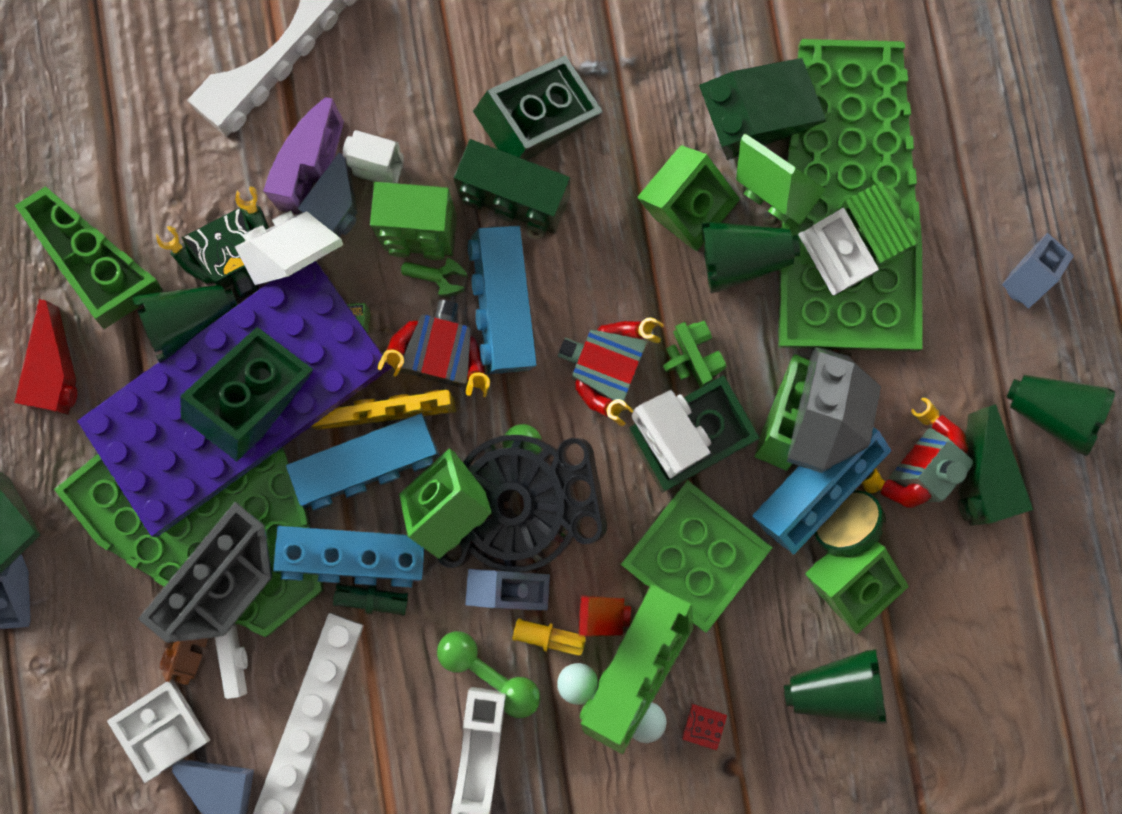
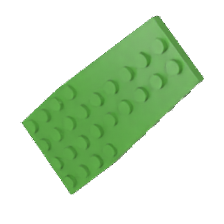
[778,39,922,352]

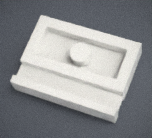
[798,208,880,296]

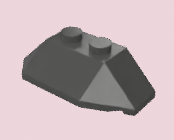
[787,347,881,473]
[138,502,272,643]

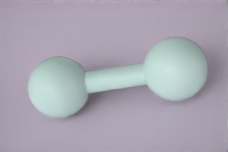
[557,663,667,743]

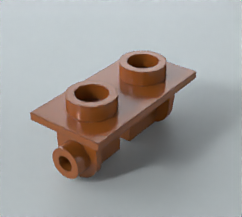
[159,638,208,685]

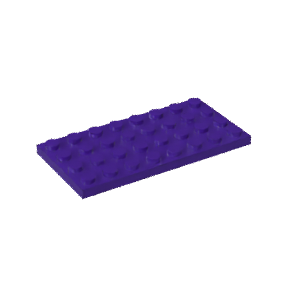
[77,261,392,538]

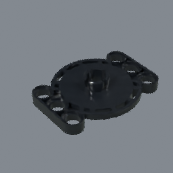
[437,435,607,572]

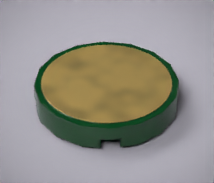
[814,490,886,557]

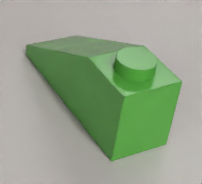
[754,354,810,471]

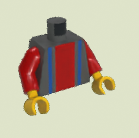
[378,300,490,397]

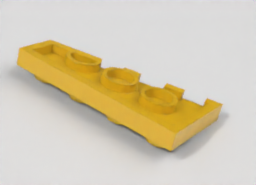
[311,390,456,430]

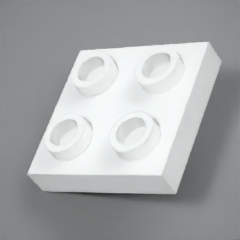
[107,679,211,783]

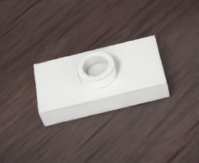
[215,624,248,699]

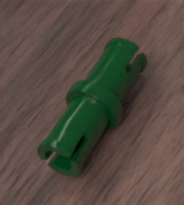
[333,583,409,616]

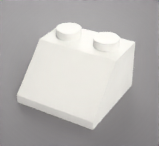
[235,210,344,285]
[632,390,711,479]

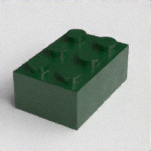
[454,139,570,235]
[627,375,760,493]

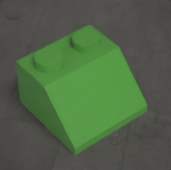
[736,134,826,225]
[637,145,740,251]
[399,448,492,559]
[805,542,909,635]

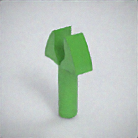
[401,257,468,297]

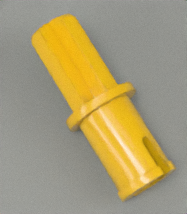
[512,618,586,656]

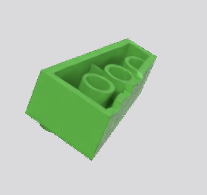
[15,186,164,329]
[580,584,694,755]

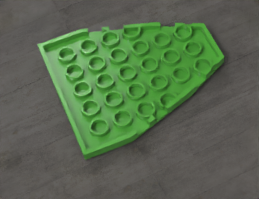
[54,447,324,637]

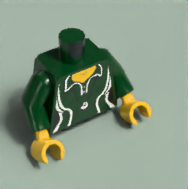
[156,186,270,298]

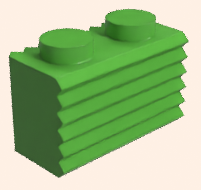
[840,181,919,267]

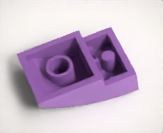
[263,97,344,214]

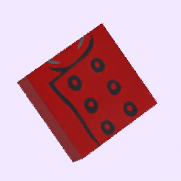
[681,703,727,750]

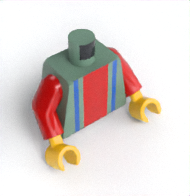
[558,318,664,426]
[861,398,973,508]

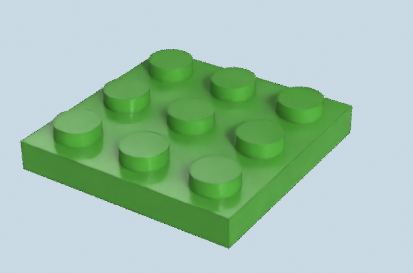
[620,480,773,633]

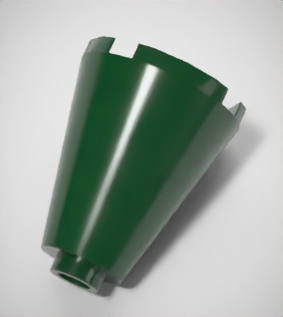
[702,222,800,293]
[132,285,237,363]
[1006,375,1116,456]
[784,649,887,724]

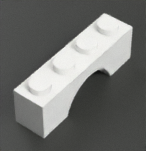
[451,687,506,814]

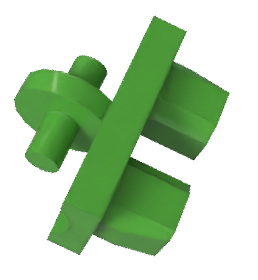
[663,321,727,388]

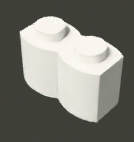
[343,130,404,183]

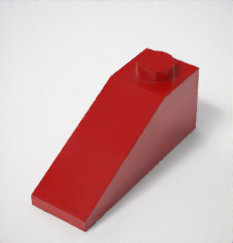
[14,299,78,415]
[578,595,631,636]

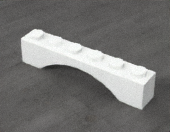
[187,0,357,137]

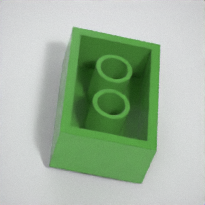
[370,182,457,260]

